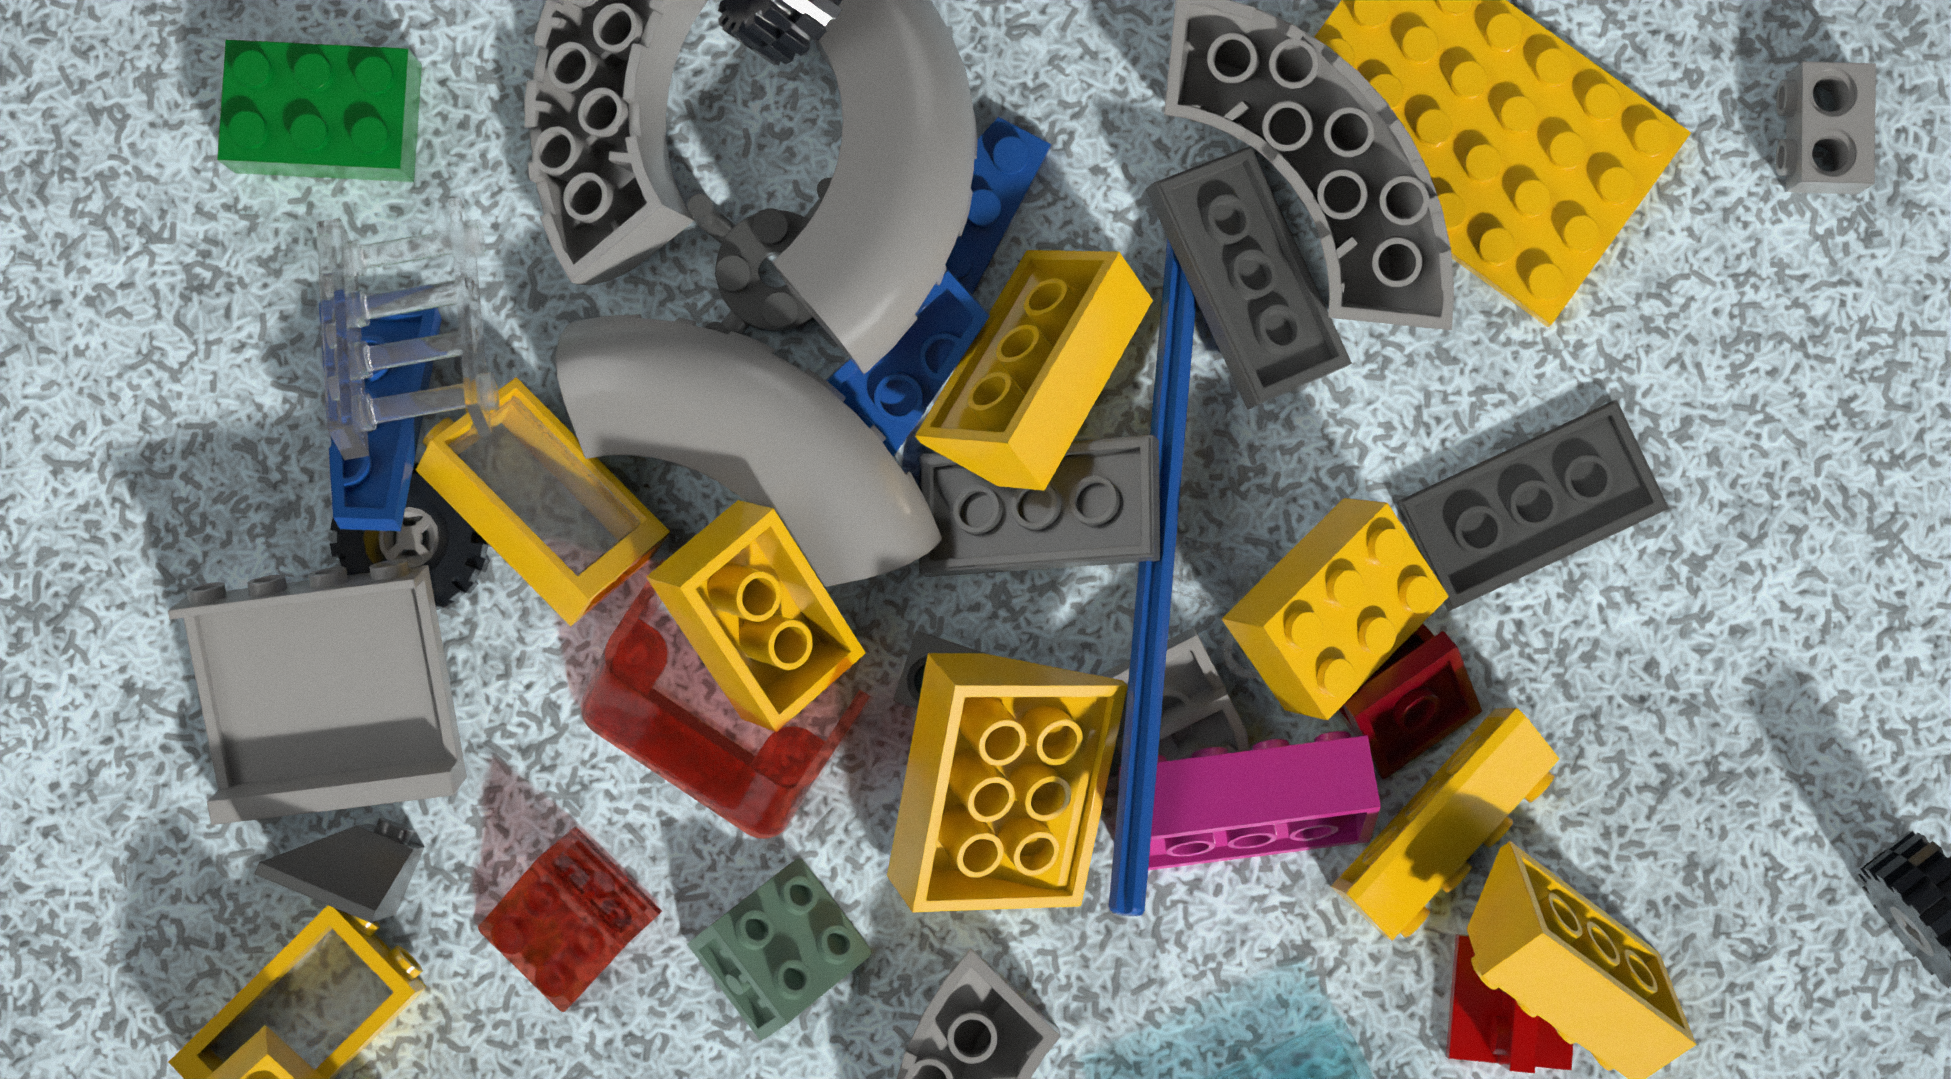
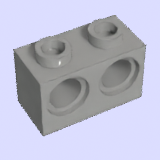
[1776,61,1876,194]

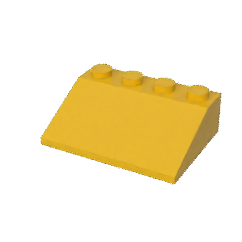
[887,653,1128,913]

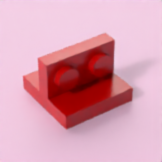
[1446,934,1573,1073]

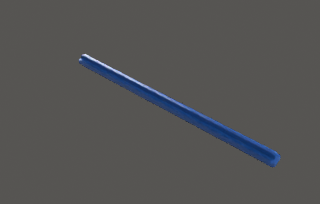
[1109,238,1196,916]

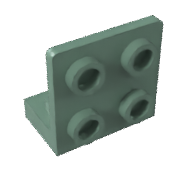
[687,858,872,1041]

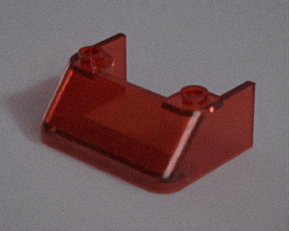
[581,559,874,839]

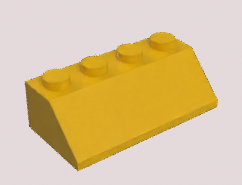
[915,250,1153,491]
[1330,708,1559,941]
[1467,841,1697,1079]

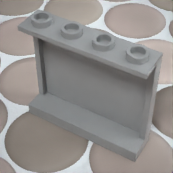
[168,559,467,825]

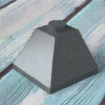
[254,818,424,923]

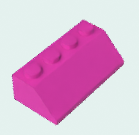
[1119,731,1381,871]

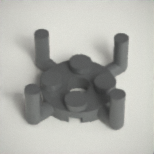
[688,178,832,335]

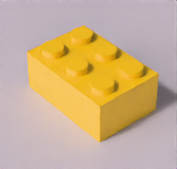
[1222,498,1449,721]
[646,500,866,732]

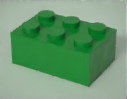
[217,39,422,182]

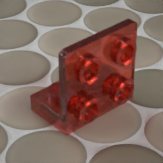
[478,826,662,1012]

